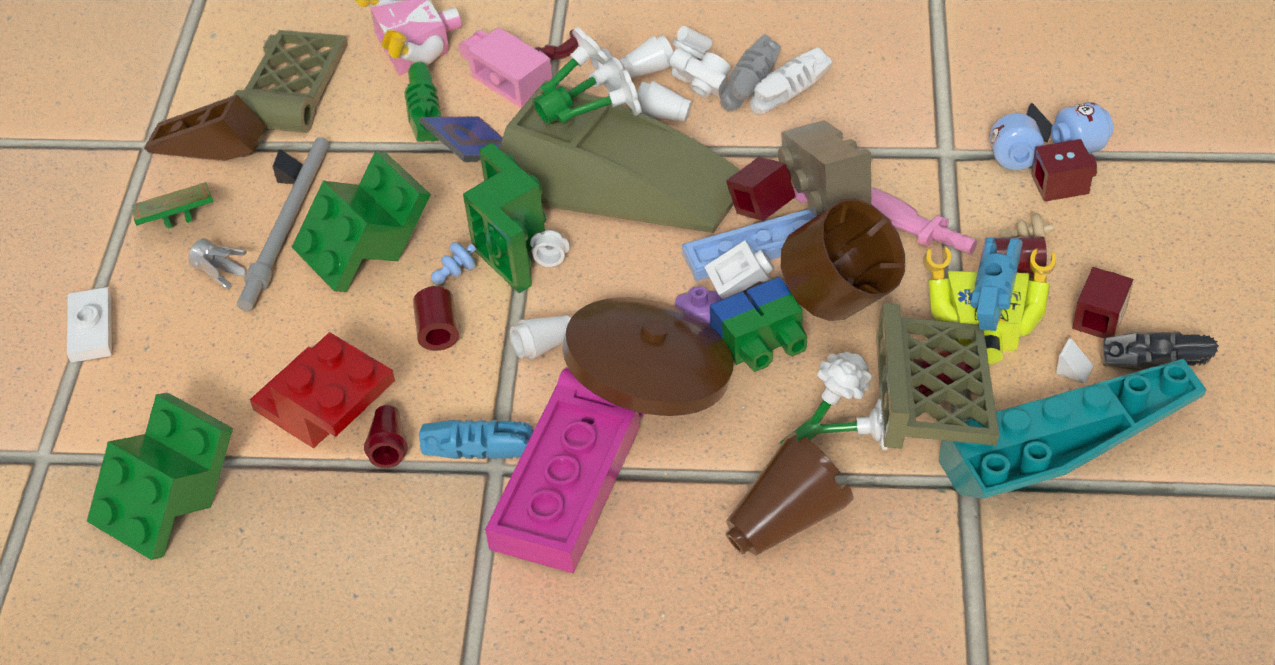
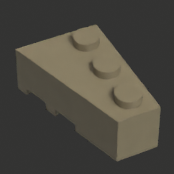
[778,120,871,216]

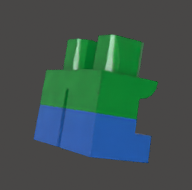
[710,277,807,372]

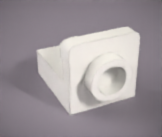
[704,240,774,299]

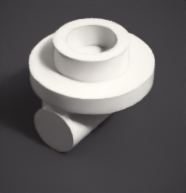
[672,26,712,60]

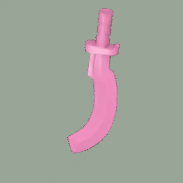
[793,187,977,255]

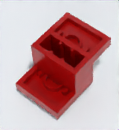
[249,332,395,449]

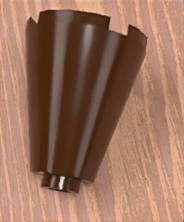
[725,432,854,556]

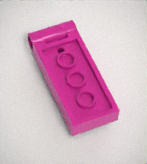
[485,367,644,574]

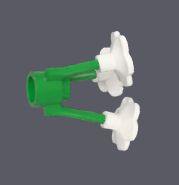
[532,27,641,125]

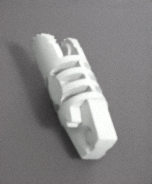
[750,47,832,115]

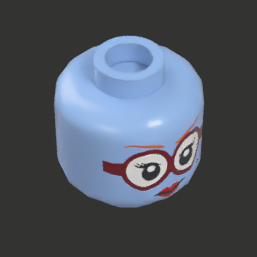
[1051,102,1113,153]
[989,113,1044,171]

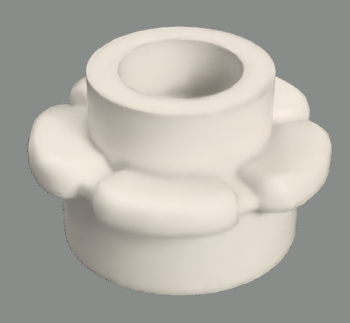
[530,230,570,267]

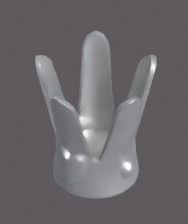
[189,239,246,289]

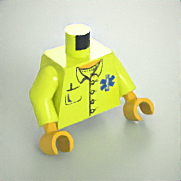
[923,246,1056,365]

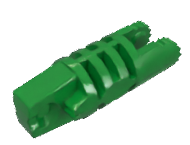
[404,61,442,142]

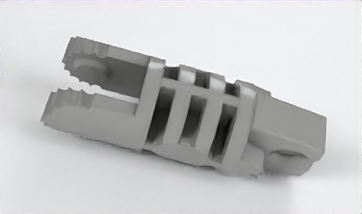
[720,34,781,112]

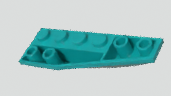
[939,359,1207,499]

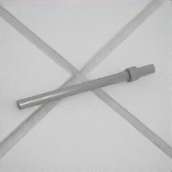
[237,137,329,311]

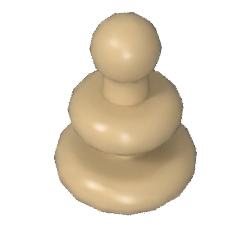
[999,213,1055,241]

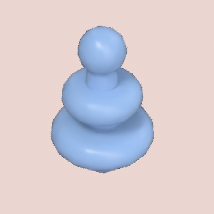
[431,242,476,285]

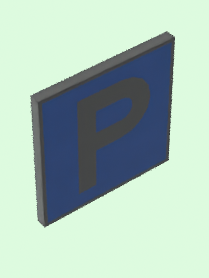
[419,116,503,162]

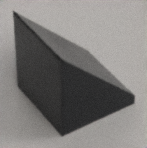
[1026,103,1053,142]
[272,150,303,184]

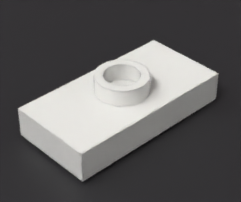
[67,287,112,363]

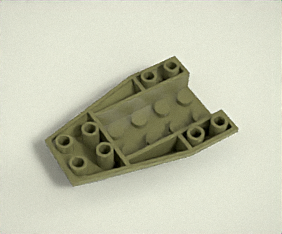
[499,80,740,233]

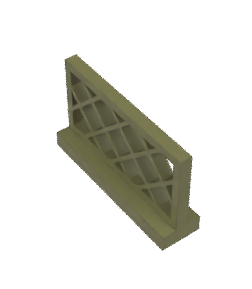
[876,303,999,449]

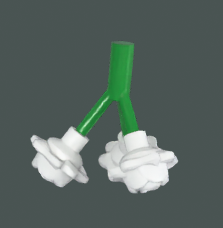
[780,351,888,450]

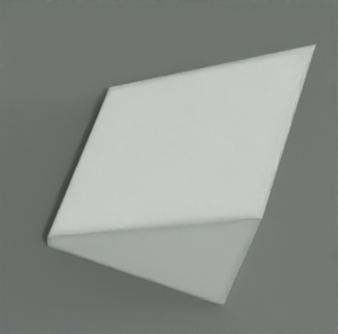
[1056,338,1094,384]

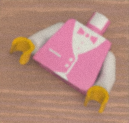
[355,0,462,75]

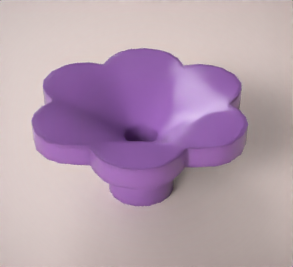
[675,286,723,326]

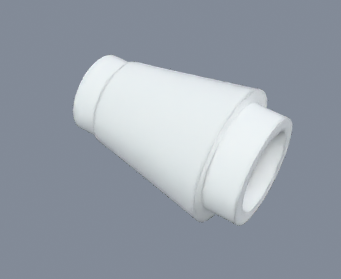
[619,35,674,78]
[637,81,692,122]
[510,315,571,360]

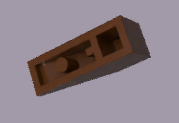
[144,95,265,161]

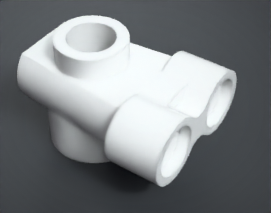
[669,48,731,98]

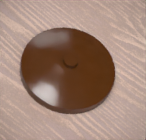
[562,297,733,416]

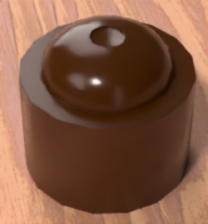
[781,199,905,321]

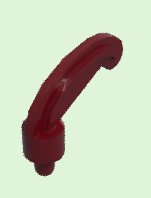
[535,29,579,60]

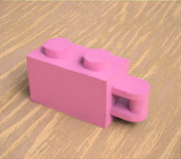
[459,27,552,108]

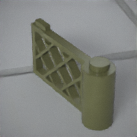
[230,30,348,133]

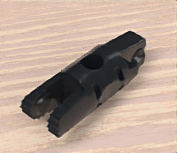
[1101,331,1219,370]

